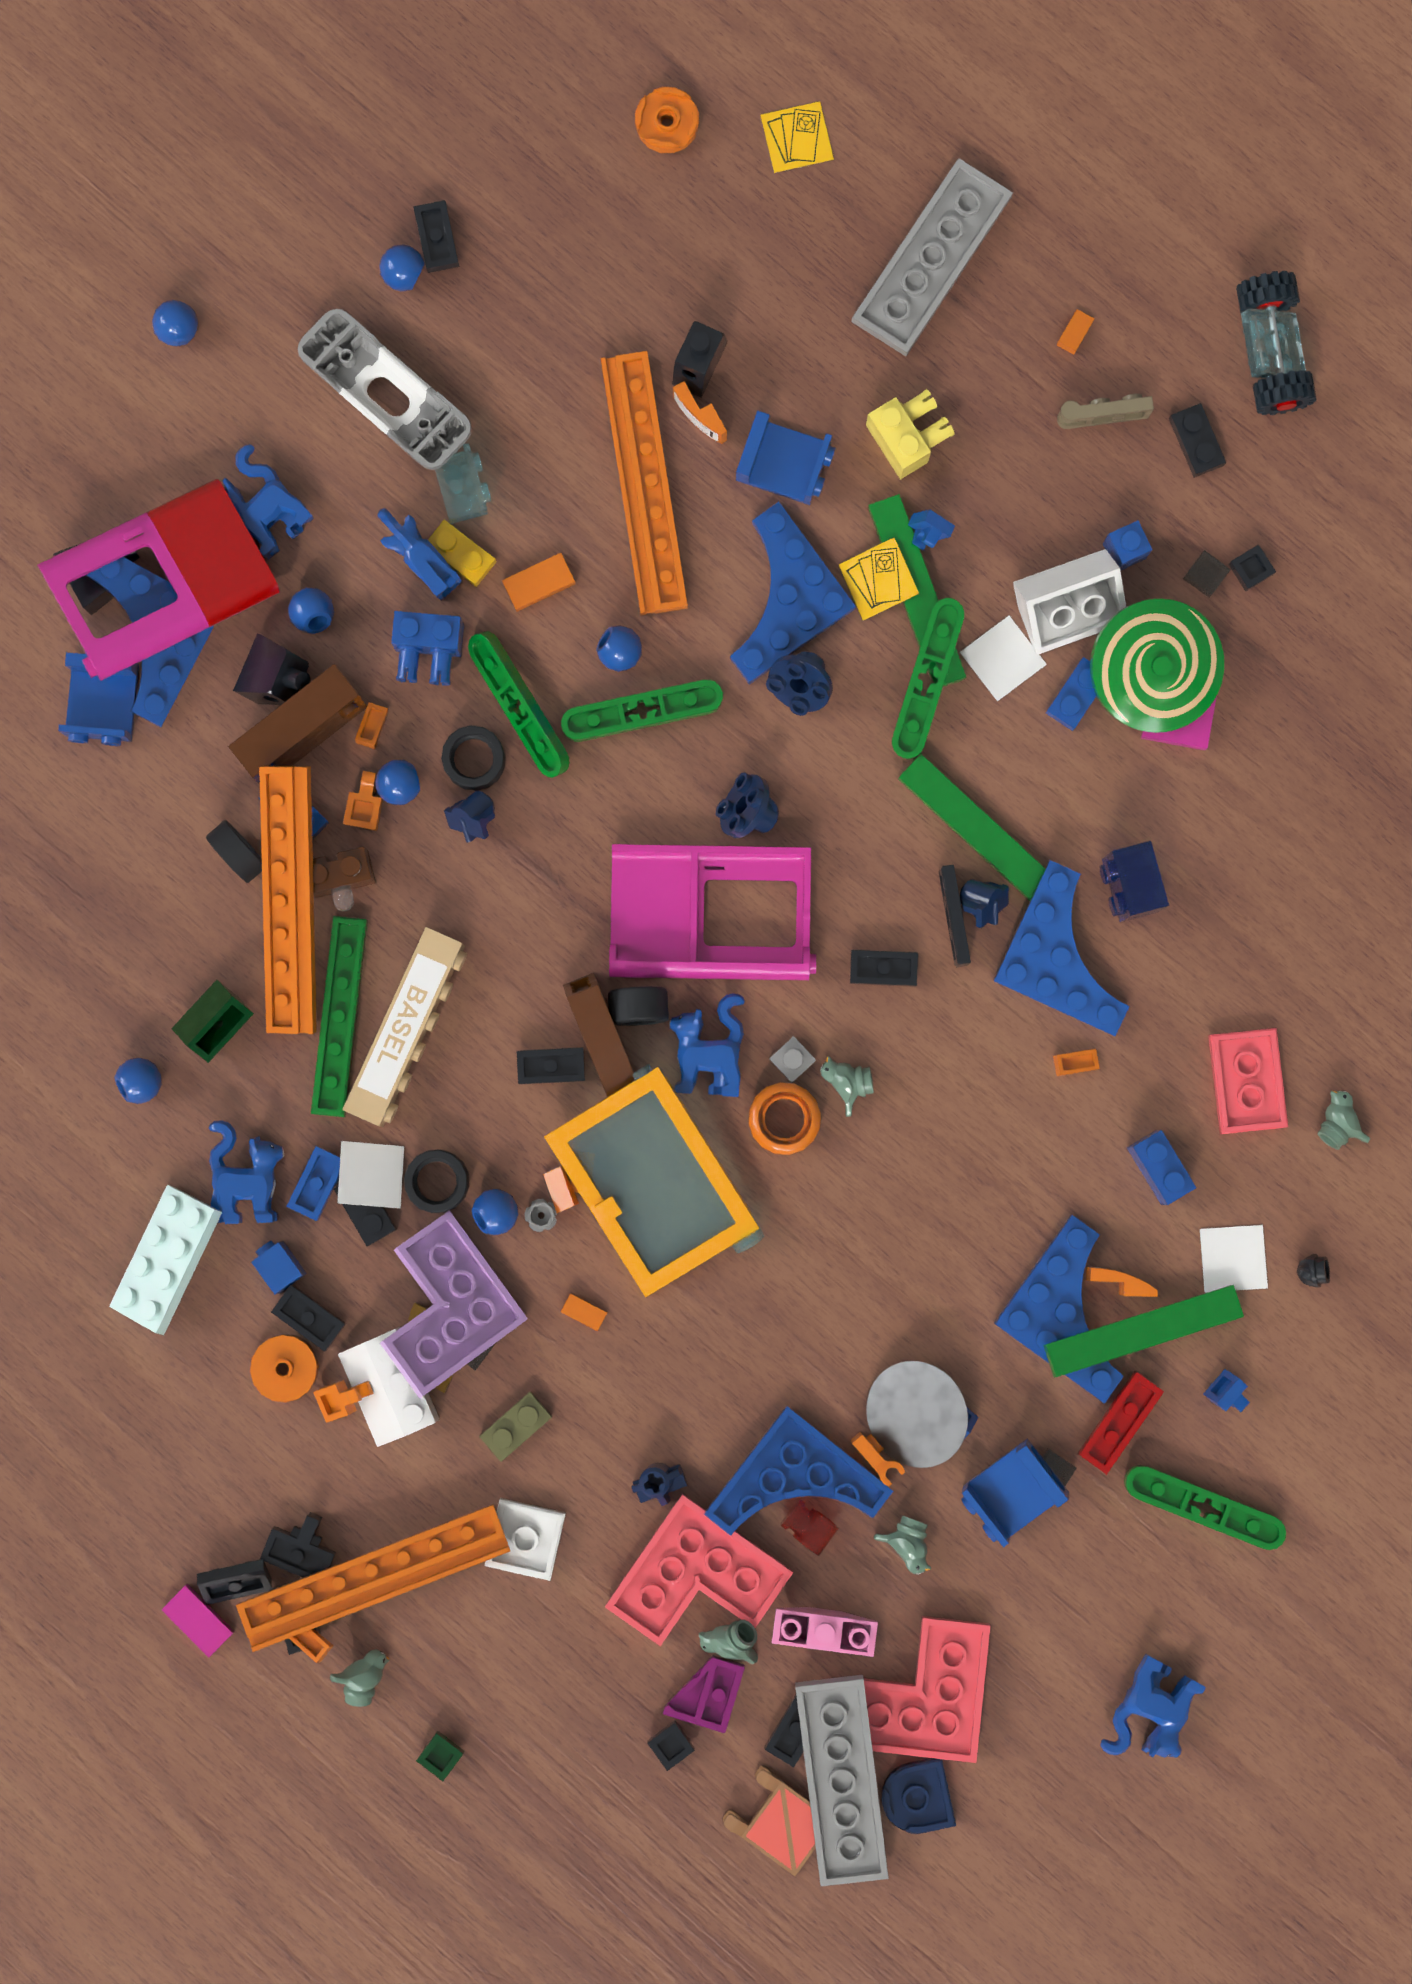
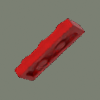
[1077,1371,1164,1475]

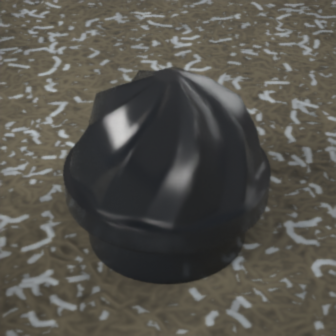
[1297,1254,1330,1288]

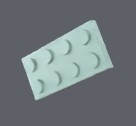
[109,1185,222,1335]

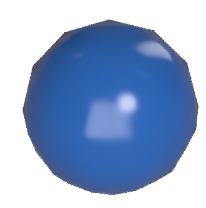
[379,244,425,292]
[152,300,198,347]
[288,588,335,634]
[596,625,642,672]
[375,760,420,805]
[114,1058,162,1104]
[472,1189,518,1235]

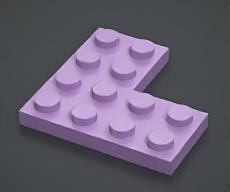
[380,1210,528,1398]

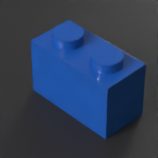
[1127,1130,1197,1205]

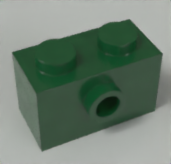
[171,980,254,1063]

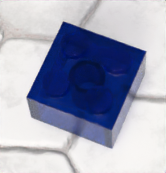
[1099,841,1169,923]

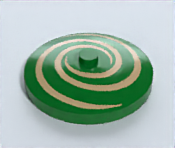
[1090,599,1224,733]

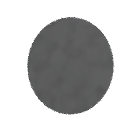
[866,1361,968,1468]

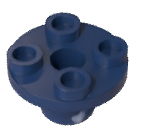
[766,651,833,716]
[716,772,779,838]

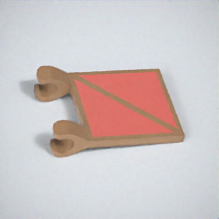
[722,1765,816,1876]

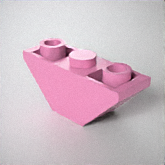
[772,1607,878,1657]

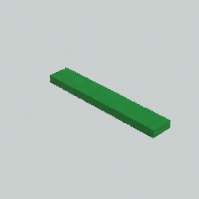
[868,494,966,687]
[898,754,1045,901]
[311,916,368,1117]
[1043,1285,1244,1378]

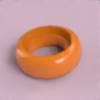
[748,1082,821,1155]

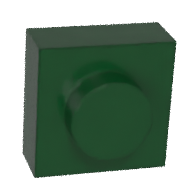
[416,1731,465,1781]

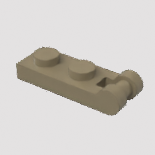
[1057,394,1154,429]

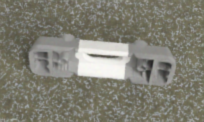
[298,309,472,470]

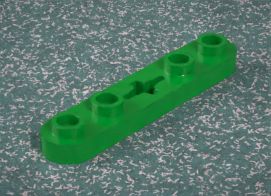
[892,598,965,759]
[468,631,570,778]
[561,680,723,742]
[1124,1465,1286,1550]

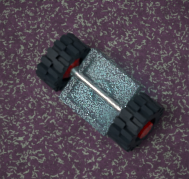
[1236,271,1317,415]

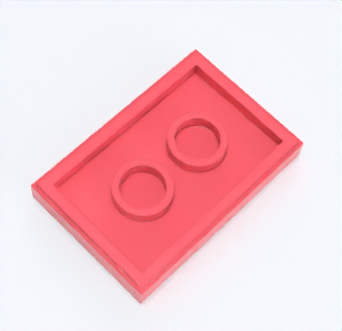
[1208,1028,1288,1134]

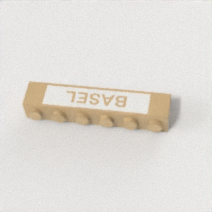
[343,927,467,1127]

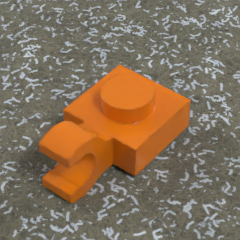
[343,771,383,831]
[313,1380,373,1423]
[850,1431,905,1487]

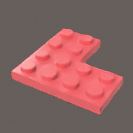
[605,1493,793,1646]
[864,1616,990,1763]

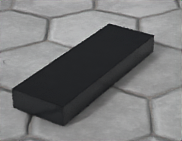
[938,864,971,968]

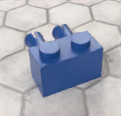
[391,611,464,686]

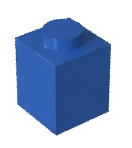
[1103,520,1153,571]
[251,1240,307,1295]

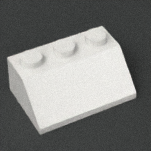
[1013,549,1126,655]
[338,1327,439,1447]

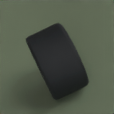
[608,986,669,1026]

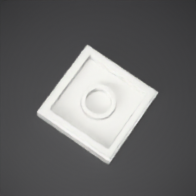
[484,1498,566,1581]

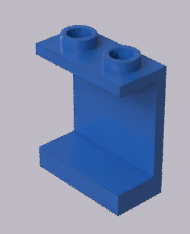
[736,411,836,505]
[58,652,139,746]
[961,1438,1069,1548]

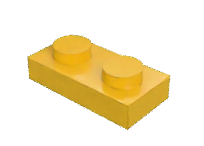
[428,520,497,587]

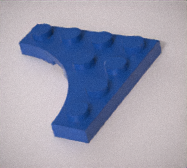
[730,502,856,685]
[86,557,214,727]
[994,860,1130,1036]
[994,1215,1124,1404]
[704,1406,893,1536]

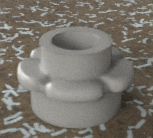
[524,1199,557,1232]

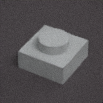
[769,1036,816,1083]

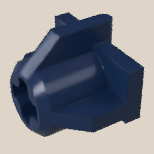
[444,791,495,843]
[959,879,1009,928]
[631,1463,688,1506]

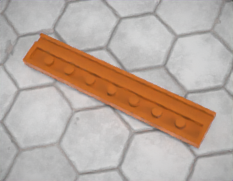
[600,351,688,616]
[259,766,317,1034]
[236,1504,511,1652]

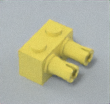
[866,389,955,480]

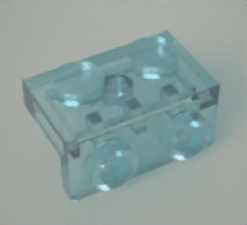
[435,443,492,524]

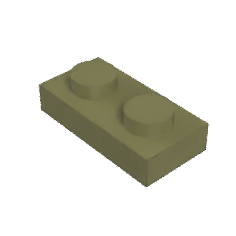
[479,1391,552,1462]

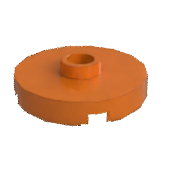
[635,87,699,153]
[250,1334,319,1403]

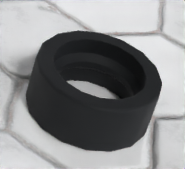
[441,725,506,791]
[206,820,262,883]
[404,1150,469,1213]

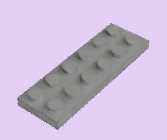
[852,158,1013,356]
[795,1675,889,1886]

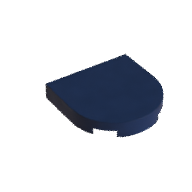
[881,1758,956,1834]

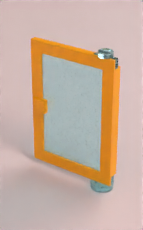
[544,1064,765,1297]

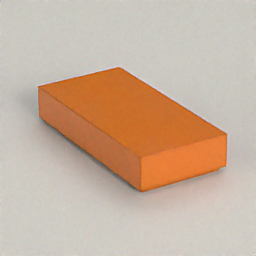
[502,553,576,612]

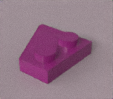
[663,1655,745,1733]

